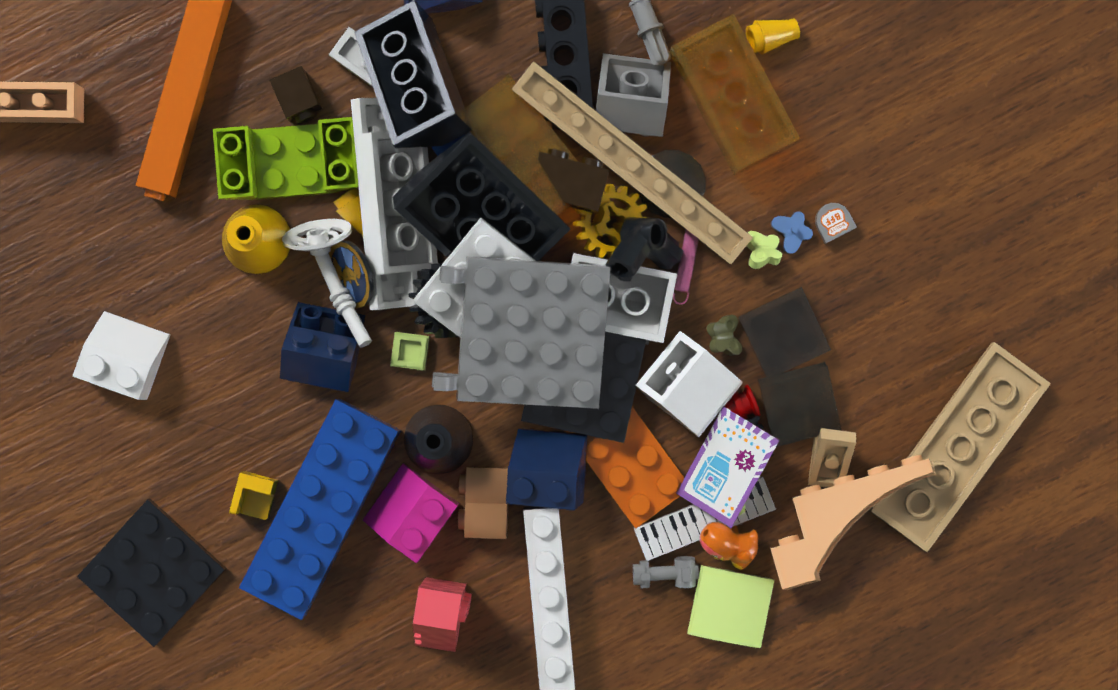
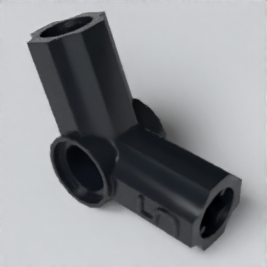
[605,217,683,282]

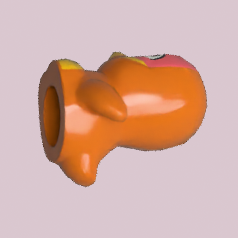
[700,522,759,570]

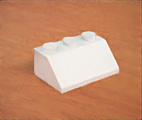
[571,253,677,343]

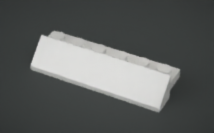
[351,98,438,310]

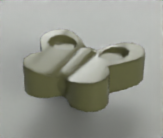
[707,314,742,356]

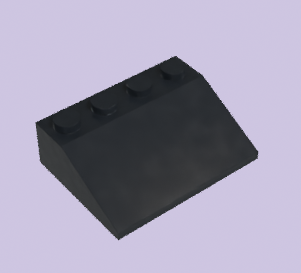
[392,131,571,261]

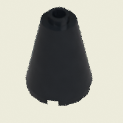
[404,405,473,474]

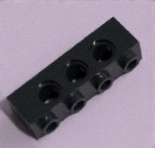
[535,0,593,130]

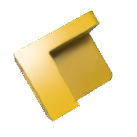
[229,471,278,520]

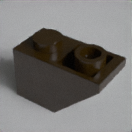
[538,148,609,214]

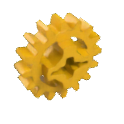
[573,184,647,258]

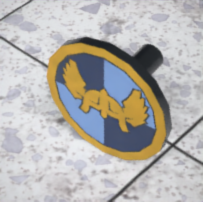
[329,240,374,308]

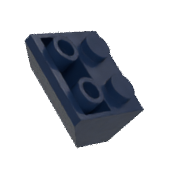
[280,302,366,392]

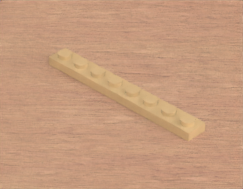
[511,61,753,264]

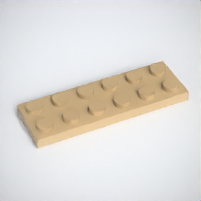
[869,342,1051,552]

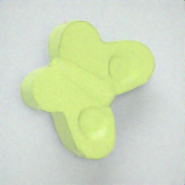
[747,231,782,269]

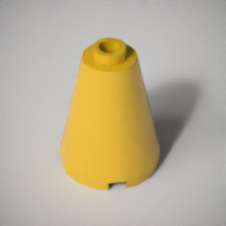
[222,205,290,274]

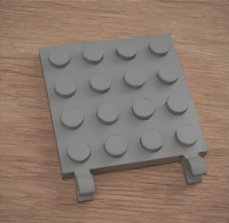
[432,257,611,409]

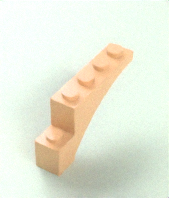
[770,455,936,590]

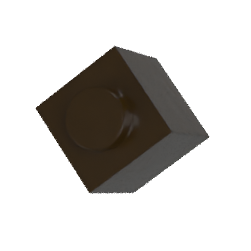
[269,66,322,124]

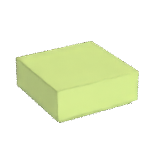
[390,332,430,370]

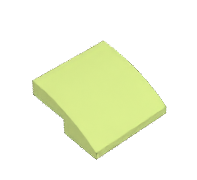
[687,565,774,648]

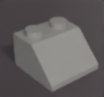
[596,53,671,137]

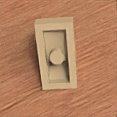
[808,428,856,488]

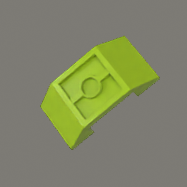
[213,117,359,200]

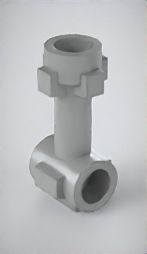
[632,556,699,588]

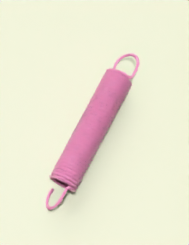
[673,229,699,305]

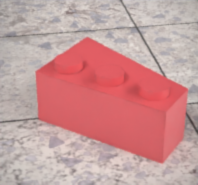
[413,577,472,652]

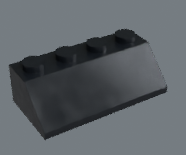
[354,0,472,148]

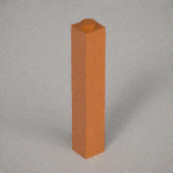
[135,0,232,202]

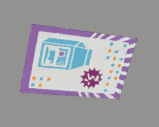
[676,406,779,528]

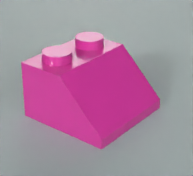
[363,463,459,563]

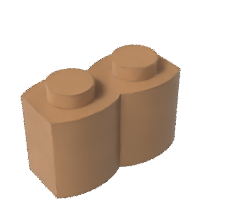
[458,467,509,539]

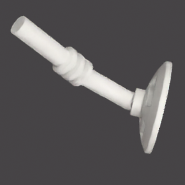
[282,219,372,348]

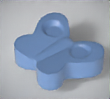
[771,212,813,254]

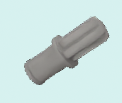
[629,0,671,66]

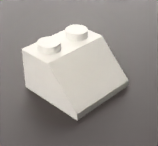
[73,311,170,400]

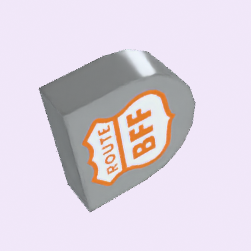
[815,203,857,244]

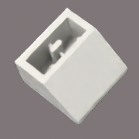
[636,331,743,437]

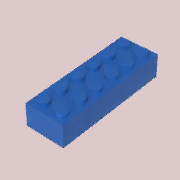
[239,399,401,620]

